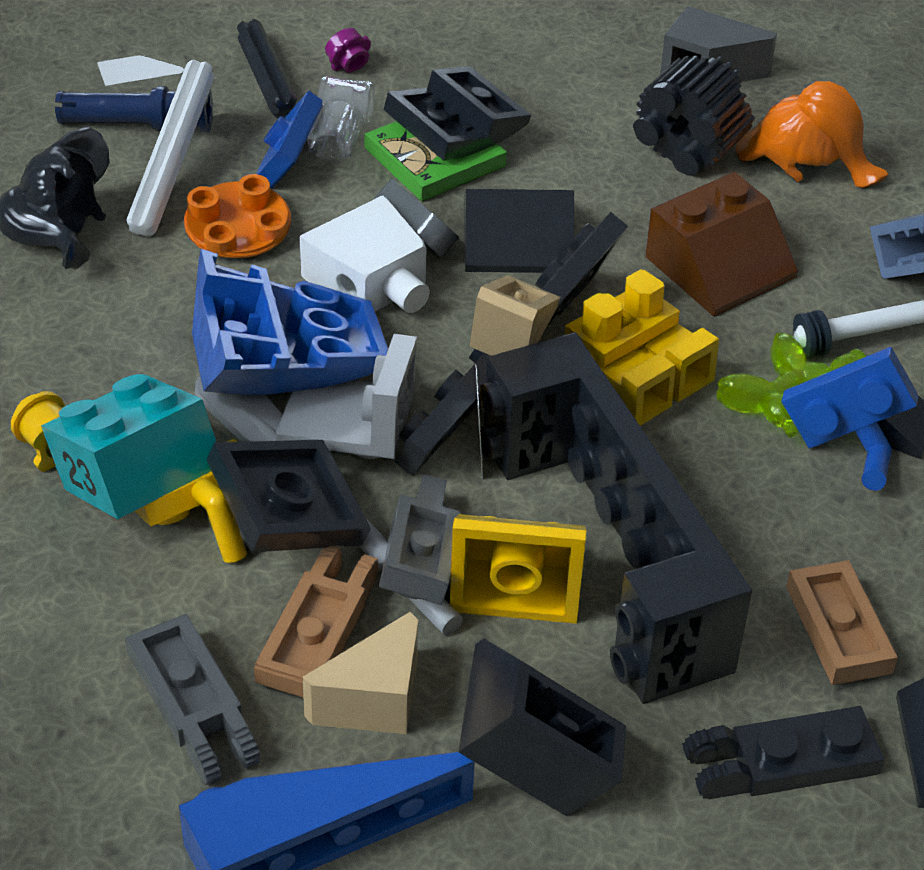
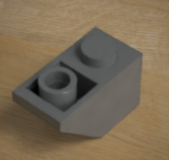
[660,6,777,81]

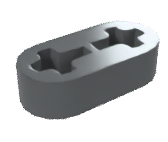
[374,178,459,258]

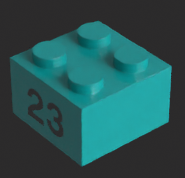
[41,374,217,520]

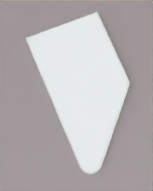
[97,55,184,86]

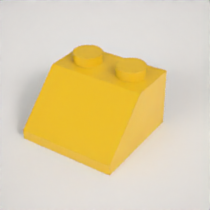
[450,514,586,624]

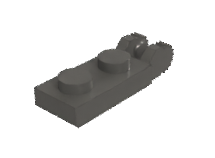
[125,614,261,786]

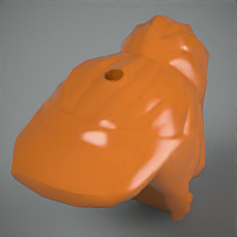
[735,81,889,188]

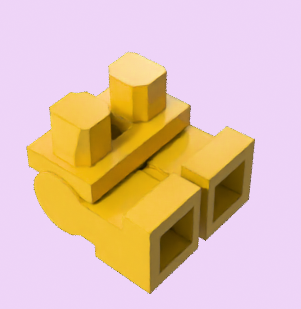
[565,269,719,426]

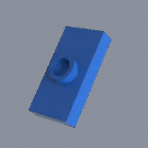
[256,90,323,189]

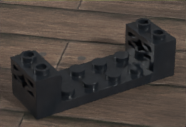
[478,332,752,704]

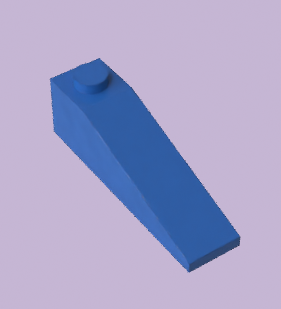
[179,752,475,870]

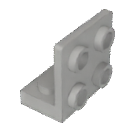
[276,334,417,459]

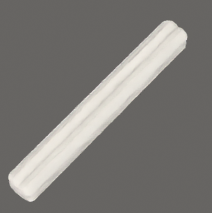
[126,60,214,237]

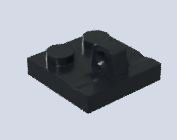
[207,440,371,552]

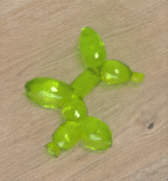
[716,332,866,438]

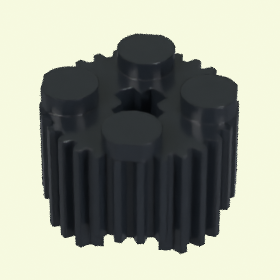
[633,56,756,176]

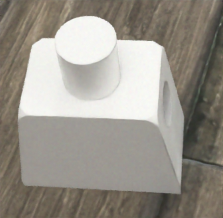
[300,195,430,313]

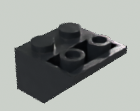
[458,638,626,816]

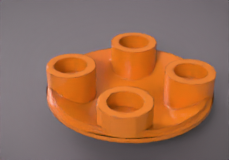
[184,174,291,258]

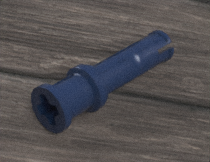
[55,86,213,132]

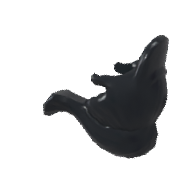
[0,126,110,269]

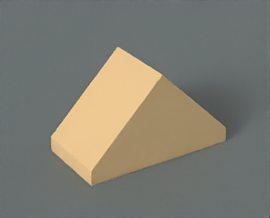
[470,275,561,356]
[303,612,418,734]

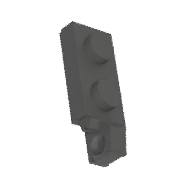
[379,474,460,605]

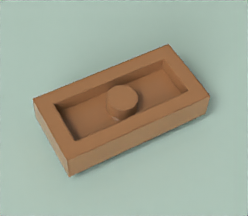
[786,560,898,685]

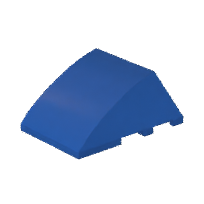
[192,249,388,395]

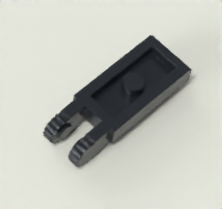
[682,706,885,799]

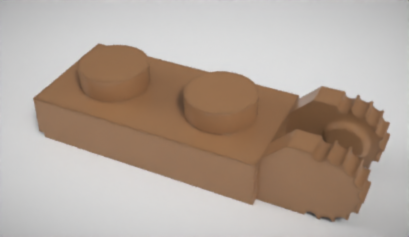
[254,546,379,697]

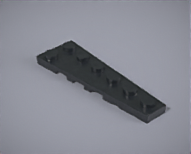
[395,212,628,476]

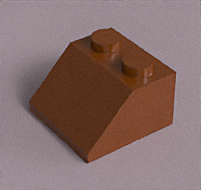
[645,171,798,317]

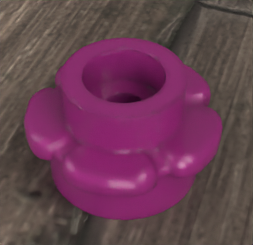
[325,28,371,73]

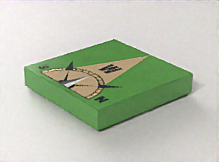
[364,121,507,201]

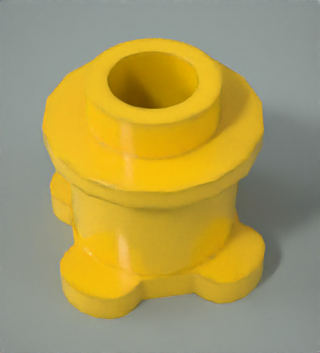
[11,391,66,472]

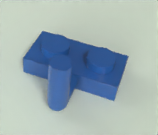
[781,347,919,491]

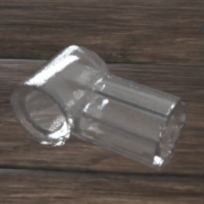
[308,76,375,164]

